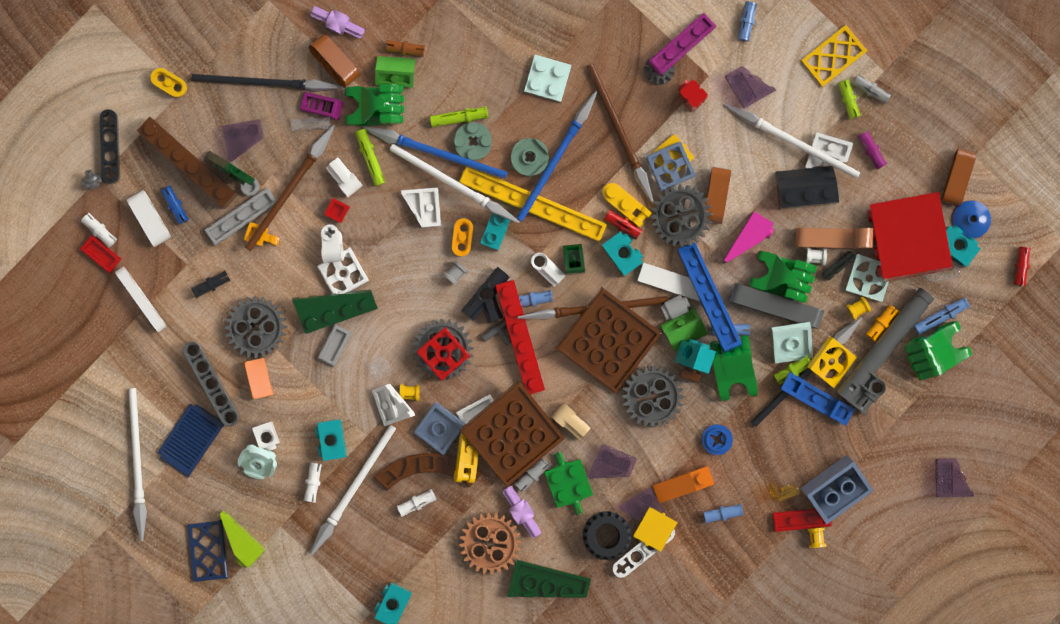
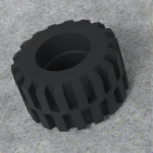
[583,511,631,561]

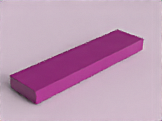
[648,13,717,76]

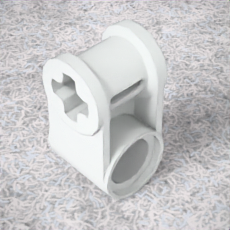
[321,224,344,263]

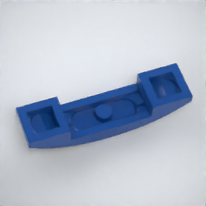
[780,372,855,426]

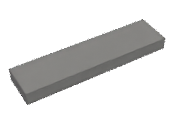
[204,187,277,246]

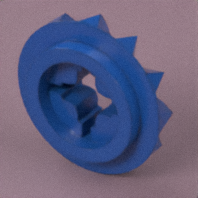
[702,424,733,455]

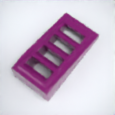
[299,91,343,120]

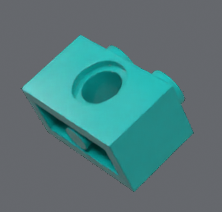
[480,213,512,251]
[946,225,981,268]
[602,231,644,276]
[674,339,716,374]
[315,419,347,461]
[373,582,413,624]

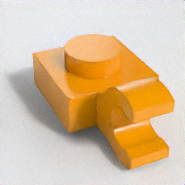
[244,222,280,247]

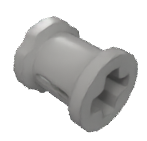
[443,260,468,286]

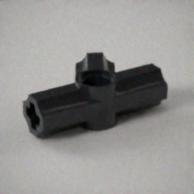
[461,266,510,324]

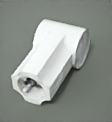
[326,158,363,198]
[530,253,566,287]

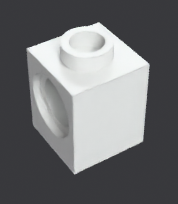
[252,421,280,451]

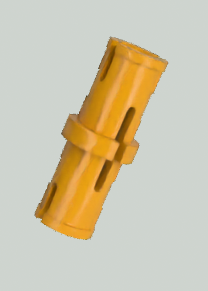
[865,304,899,342]

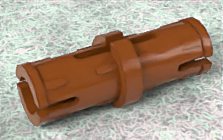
[385,40,425,57]

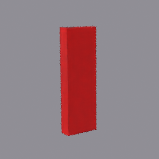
[772,508,832,532]

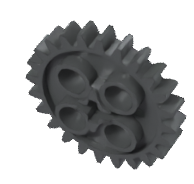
[651,184,713,247]
[224,296,288,358]
[411,319,474,381]
[622,366,684,428]

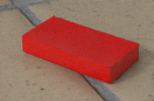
[80,235,122,274]

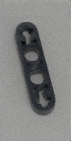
[100,109,120,184]

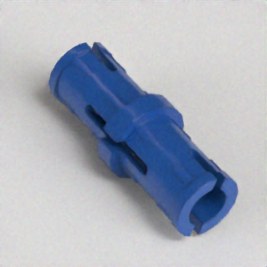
[160,186,189,225]

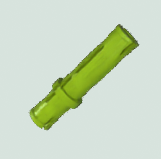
[430,106,489,128]
[354,129,386,187]

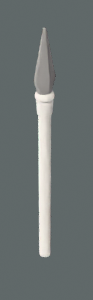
[724,104,860,179]
[390,144,519,223]
[128,388,147,541]
[310,425,396,556]

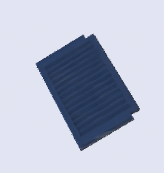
[157,404,224,477]

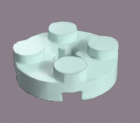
[238,445,277,479]

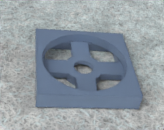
[645,141,696,192]

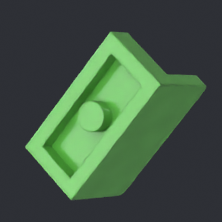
[375,56,415,88]
[660,308,707,351]

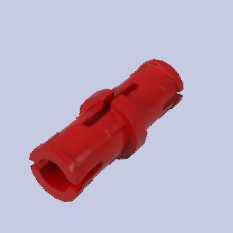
[604,210,642,240]
[1014,246,1031,286]

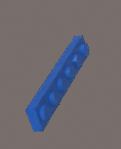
[677,242,742,353]

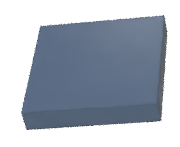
[413,401,465,456]

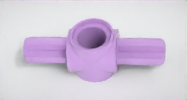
[310,6,365,39]
[502,486,541,538]

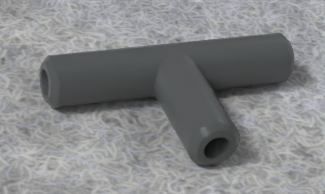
[481,319,511,345]

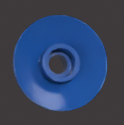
[952,200,991,239]

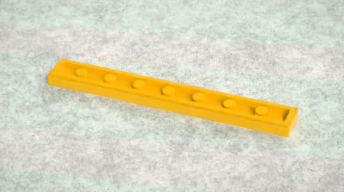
[459,166,607,242]

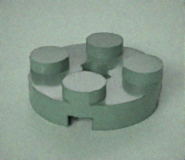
[454,122,492,161]
[511,138,549,177]

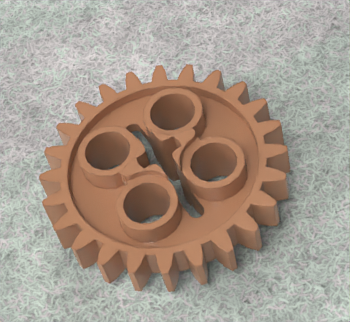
[459,512,522,575]

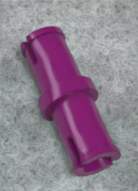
[858,131,888,169]

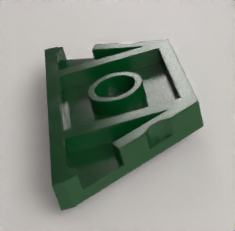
[205,151,255,186]

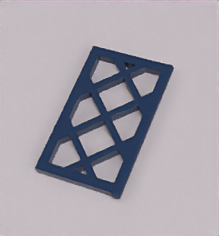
[187,520,228,582]

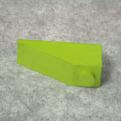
[220,510,266,568]

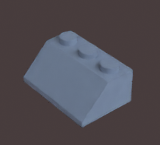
[800,455,874,524]

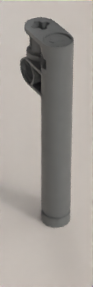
[836,287,934,416]

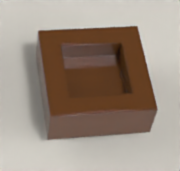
[680,367,701,383]

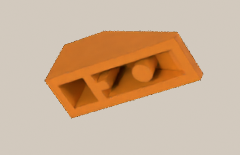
[653,465,714,503]

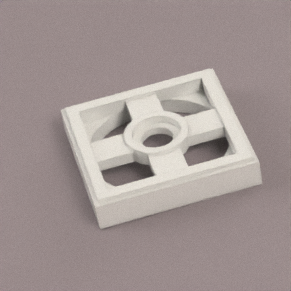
[317,248,369,294]

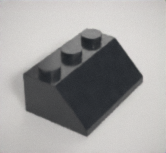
[776,166,839,210]

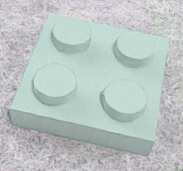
[524,55,571,102]
[772,322,813,363]

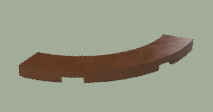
[374,453,482,490]

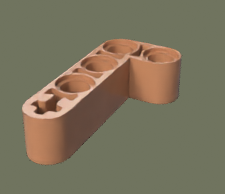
[795,228,873,249]

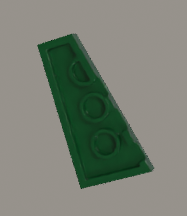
[292,290,378,334]
[507,559,591,598]

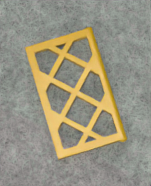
[801,25,867,87]

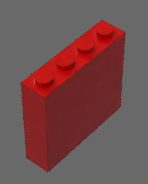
[867,192,953,282]

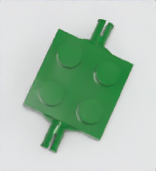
[544,452,593,515]

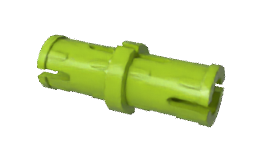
[837,79,861,119]
[774,355,811,385]

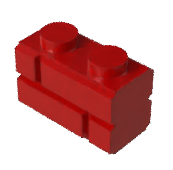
[678,80,708,112]

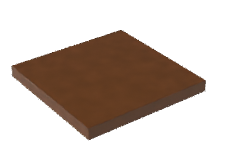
[555,287,662,394]
[459,380,565,488]

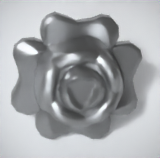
[80,170,102,190]

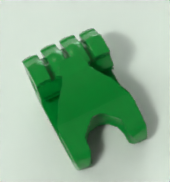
[344,84,404,126]
[748,251,817,303]
[904,321,973,381]
[710,336,758,402]

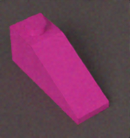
[723,211,774,263]

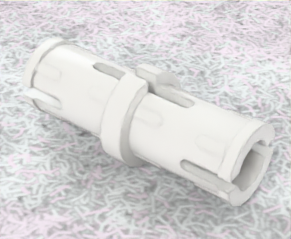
[81,213,117,248]
[303,463,322,503]
[397,489,437,517]

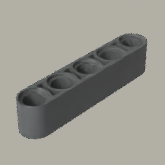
[729,283,824,329]
[183,342,240,426]

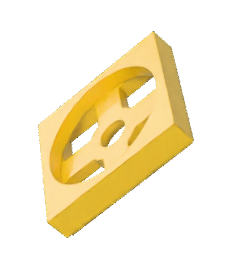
[807,336,857,388]

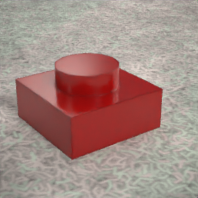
[324,198,350,224]

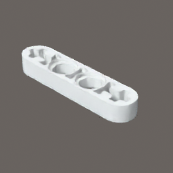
[115,266,167,332]
[612,530,675,578]

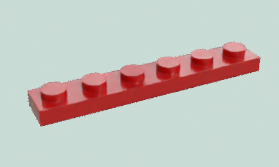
[495,280,545,395]

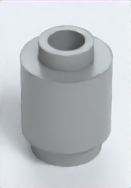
[661,295,691,320]

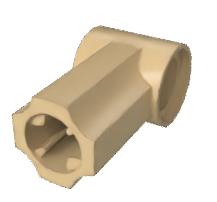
[551,402,590,440]

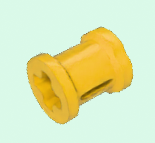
[846,297,871,320]
[400,384,420,402]
[807,527,826,548]

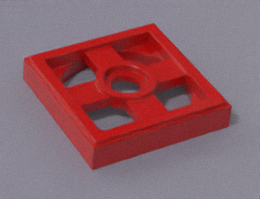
[417,327,470,381]

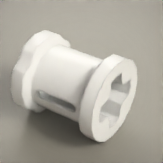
[806,247,827,265]

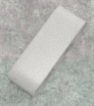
[127,190,171,247]

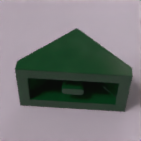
[563,244,585,275]

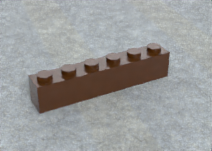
[137,116,238,209]

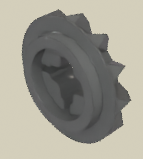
[644,55,675,85]

